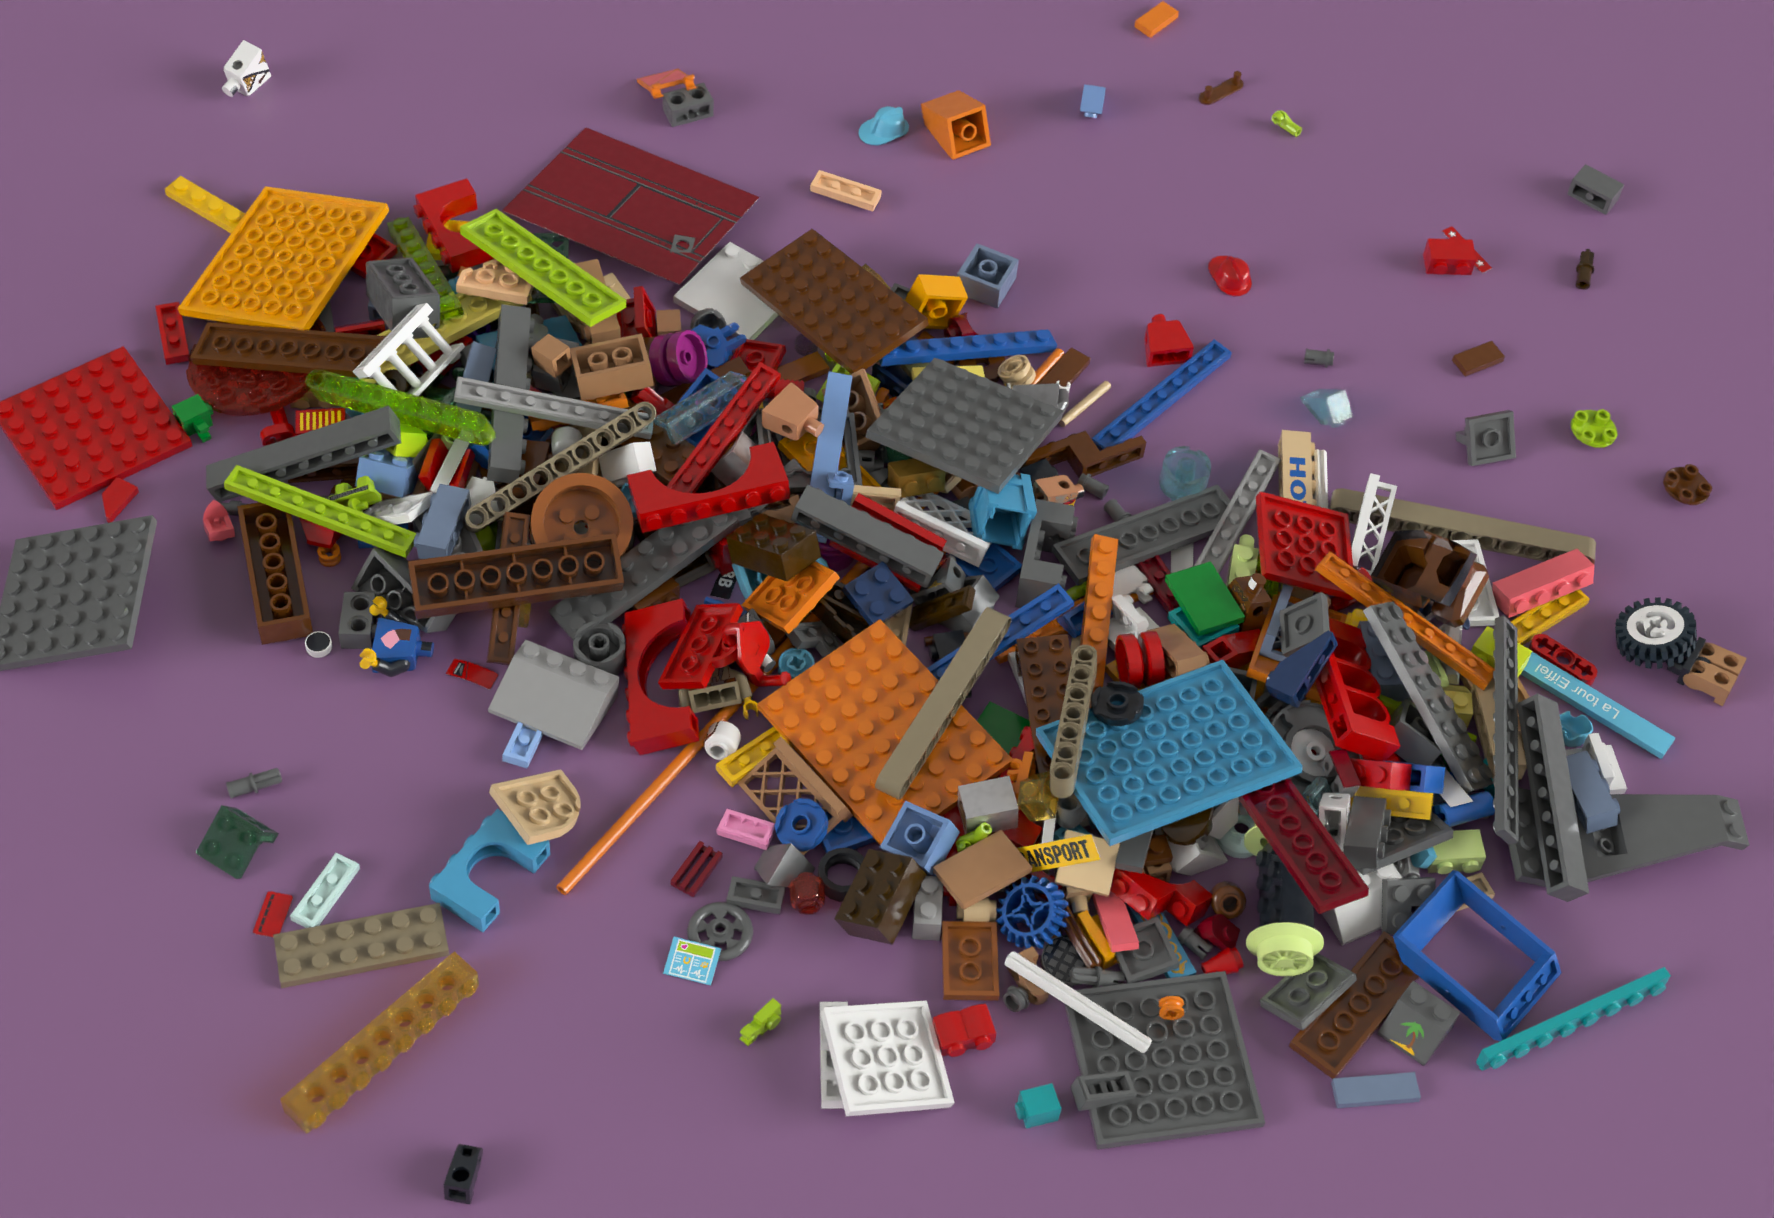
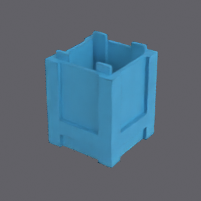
[968,473,1037,550]

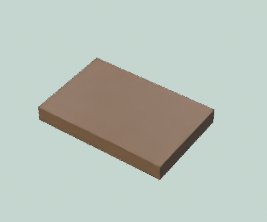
[933,830,1032,910]

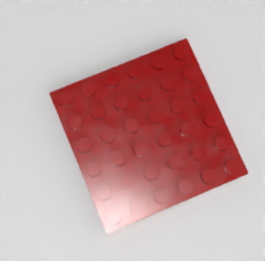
[0,346,192,510]

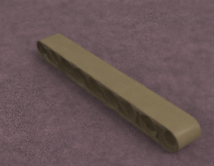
[463,402,656,533]
[875,607,1012,800]

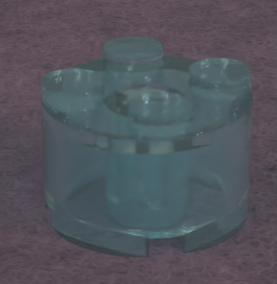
[1159,446,1211,501]

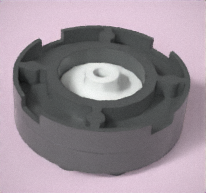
[1269,700,1362,809]

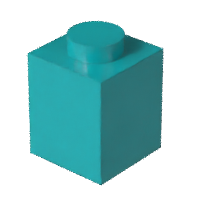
[1015,1083,1061,1129]

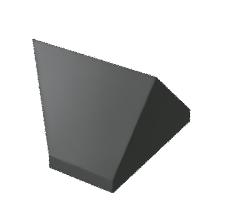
[754,843,815,891]

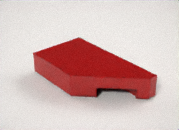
[102,477,139,523]

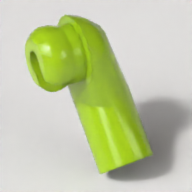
[1272,110,1302,137]
[956,822,992,853]

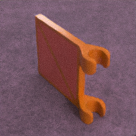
[637,68,697,99]

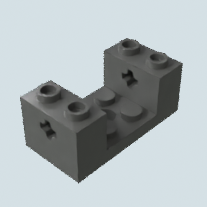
[1015,499,1078,608]

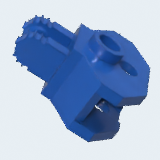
[692,322,747,370]

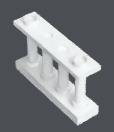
[353,303,465,414]

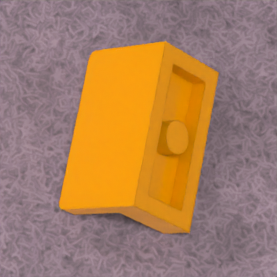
[1076,910,1118,970]

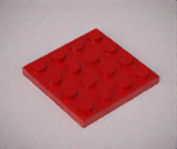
[1256,491,1353,600]

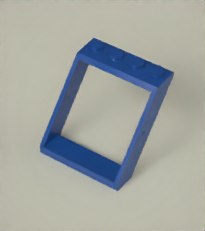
[1393,870,1562,1041]

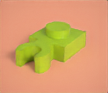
[740,998,781,1046]

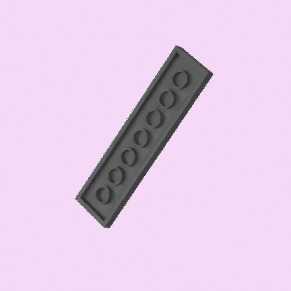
[1052,484,1231,586]
[548,491,741,641]
[1363,601,1493,794]

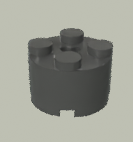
[573,621,626,675]

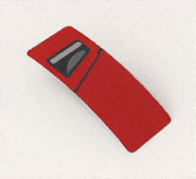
[446,659,498,690]

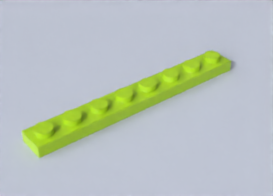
[224,465,416,558]

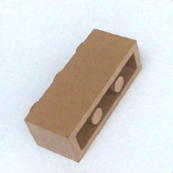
[1147,623,1209,678]

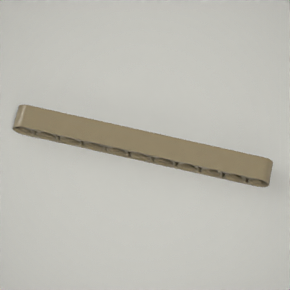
[1330,488,1596,565]

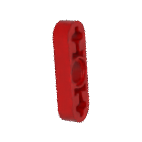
[1529,634,1598,686]

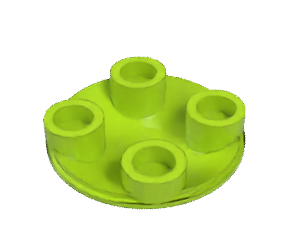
[1571,409,1618,448]

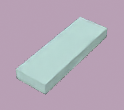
[290,853,360,928]

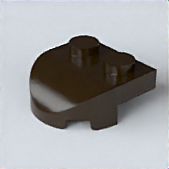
[1160,806,1215,846]

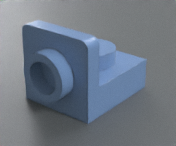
[827,471,854,505]

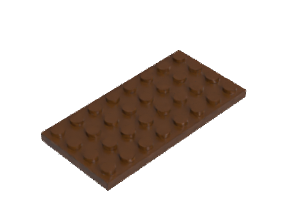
[740,228,929,374]

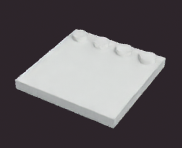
[673,242,778,340]
[820,1001,954,1116]

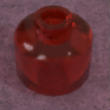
[789,872,826,915]

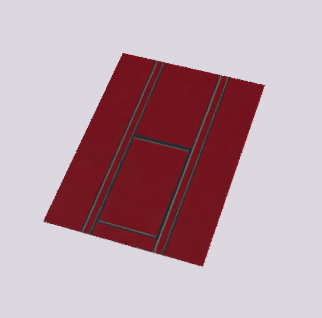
[502,127,760,285]

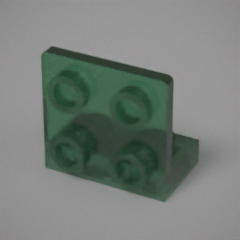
[196,805,279,879]

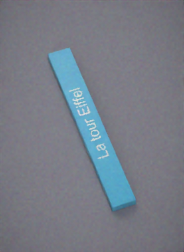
[1520,652,1675,759]

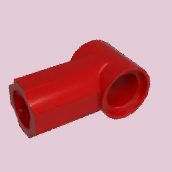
[630,387,675,422]

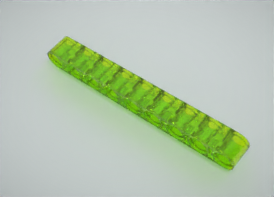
[305,370,496,446]

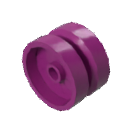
[649,330,708,387]

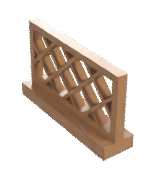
[737,737,853,855]

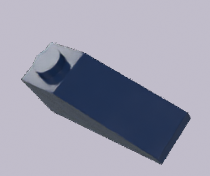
[1265,631,1338,708]

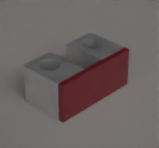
[1321,749,1361,798]

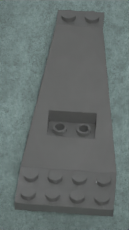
[1509,787,1749,887]

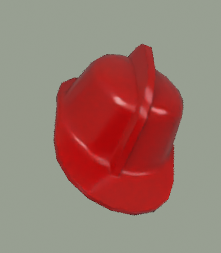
[1208,255,1252,296]

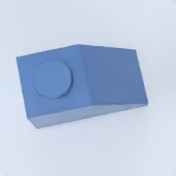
[1080,84,1106,118]

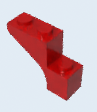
[1110,869,1212,926]

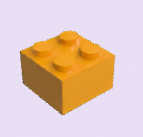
[905,274,968,329]

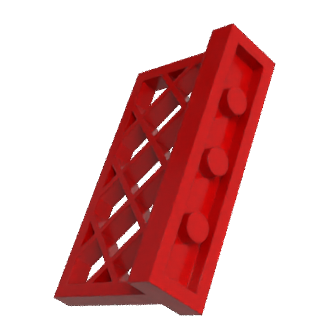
[829,493,947,593]

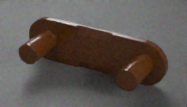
[1199,71,1244,105]

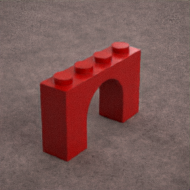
[414,178,494,273]

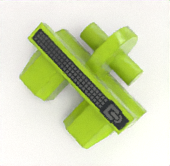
[329,476,382,513]

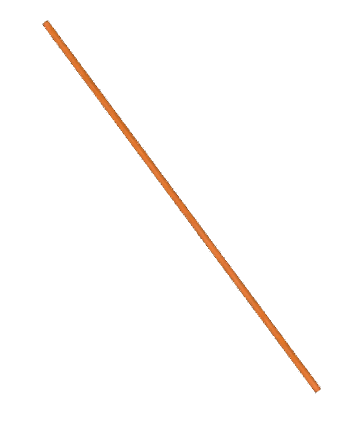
[556,348,1065,895]

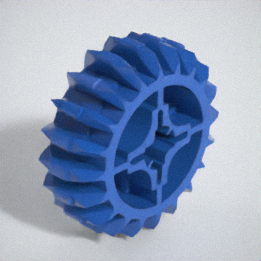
[996,875,1069,949]

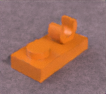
[1007,751,1037,810]

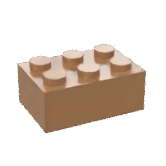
[570,333,654,401]

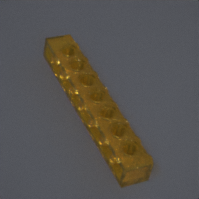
[280,951,479,1134]

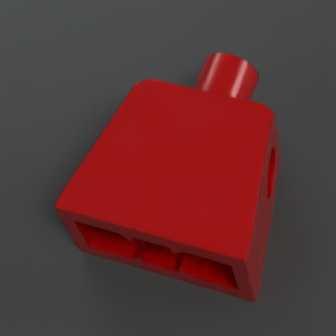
[1144,314,1194,367]

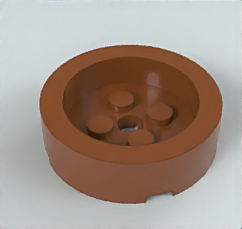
[530,473,633,558]

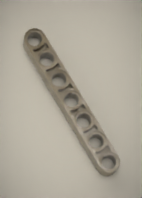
[1050,645,1097,798]

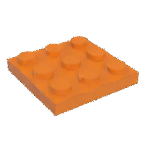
[742,561,840,634]

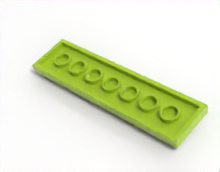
[460,209,626,327]

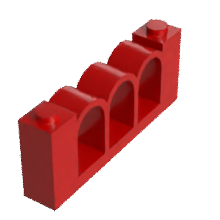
[1315,618,1401,761]

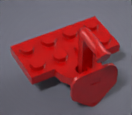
[658,603,792,689]

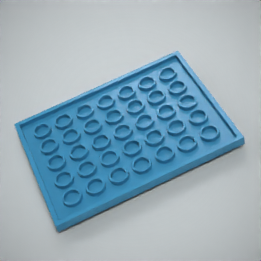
[1036,660,1302,847]

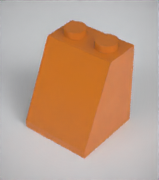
[921,90,991,160]

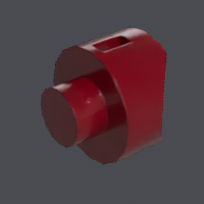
[943,312,978,338]

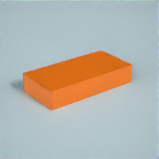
[1134,1,1179,38]

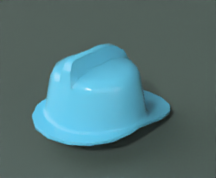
[859,106,909,145]

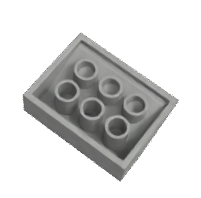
[488,640,619,750]

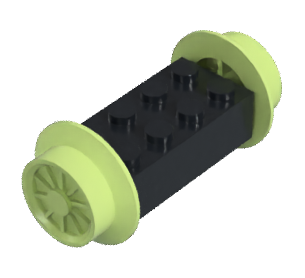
[1244,822,1324,977]

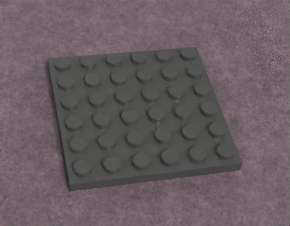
[866,358,1063,494]
[0,515,157,671]
[1064,971,1265,1150]

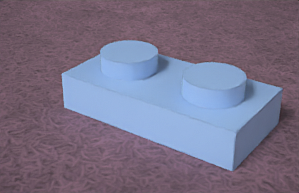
[502,722,543,769]

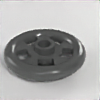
[687,902,753,961]

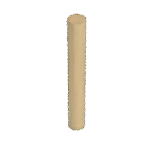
[1058,381,1111,427]

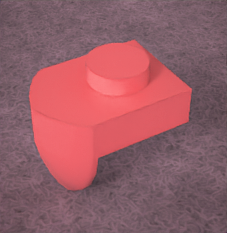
[203,500,235,542]

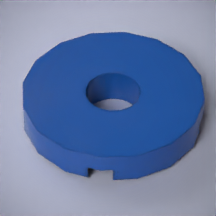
[774,798,829,852]

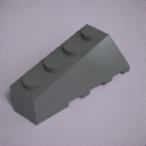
[351,548,456,633]

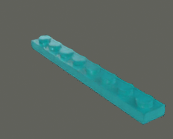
[1476,967,1671,1071]

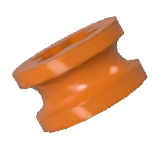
[317,543,342,567]
[1158,996,1184,1020]

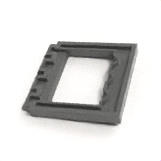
[755,407,862,493]

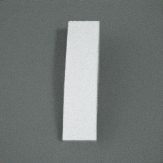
[820,1002,848,1108]

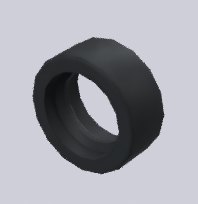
[818,848,865,902]

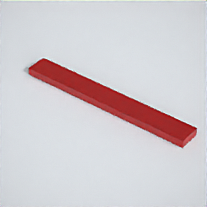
[667,362,781,493]

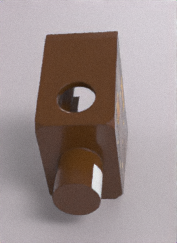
[1227,573,1271,633]

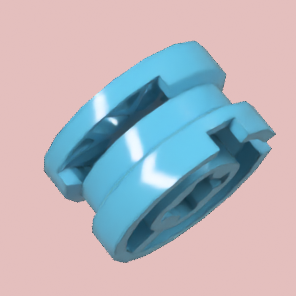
[778,648,814,679]

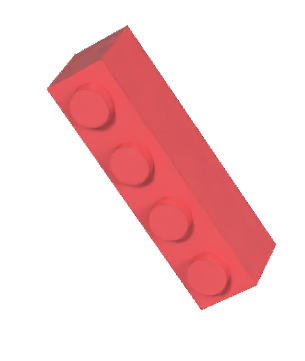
[1492,549,1594,618]

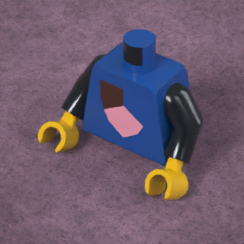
[359,596,434,677]

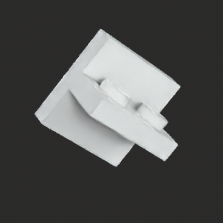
[1108,594,1159,651]
[1565,733,1627,794]

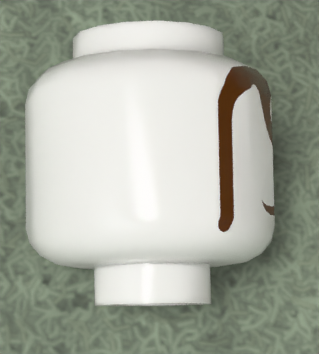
[704,721,741,760]

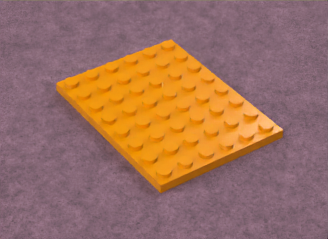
[178,186,389,331]

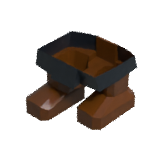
[1371,530,1489,628]

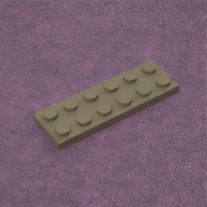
[273,903,449,988]

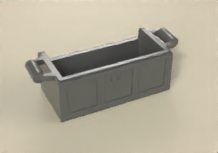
[366,258,440,339]

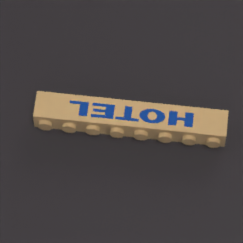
[1278,430,1317,600]

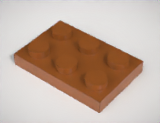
[941,921,999,1001]

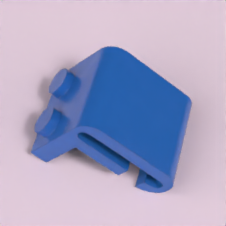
[1432,771,1495,827]

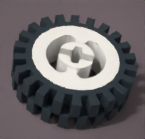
[1615,597,1697,669]

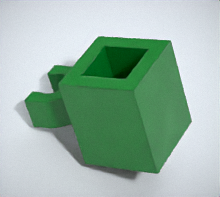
[171,394,214,443]

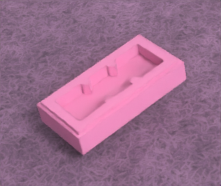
[717,809,775,850]

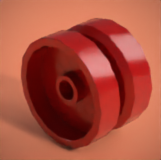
[1115,630,1165,689]

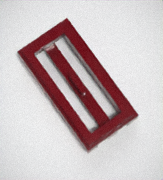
[671,841,723,898]

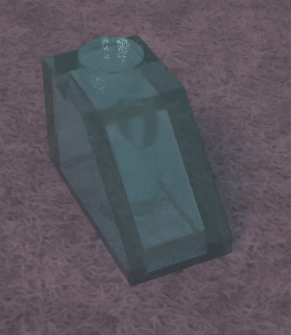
[1300,389,1353,428]

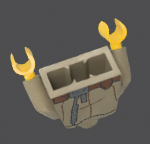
[678,665,759,720]

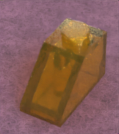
[1017,771,1058,822]

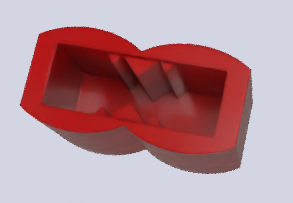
[932,1004,996,1057]

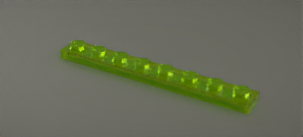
[387,217,464,321]

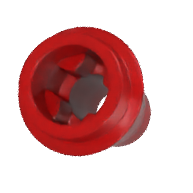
[1201,947,1244,975]

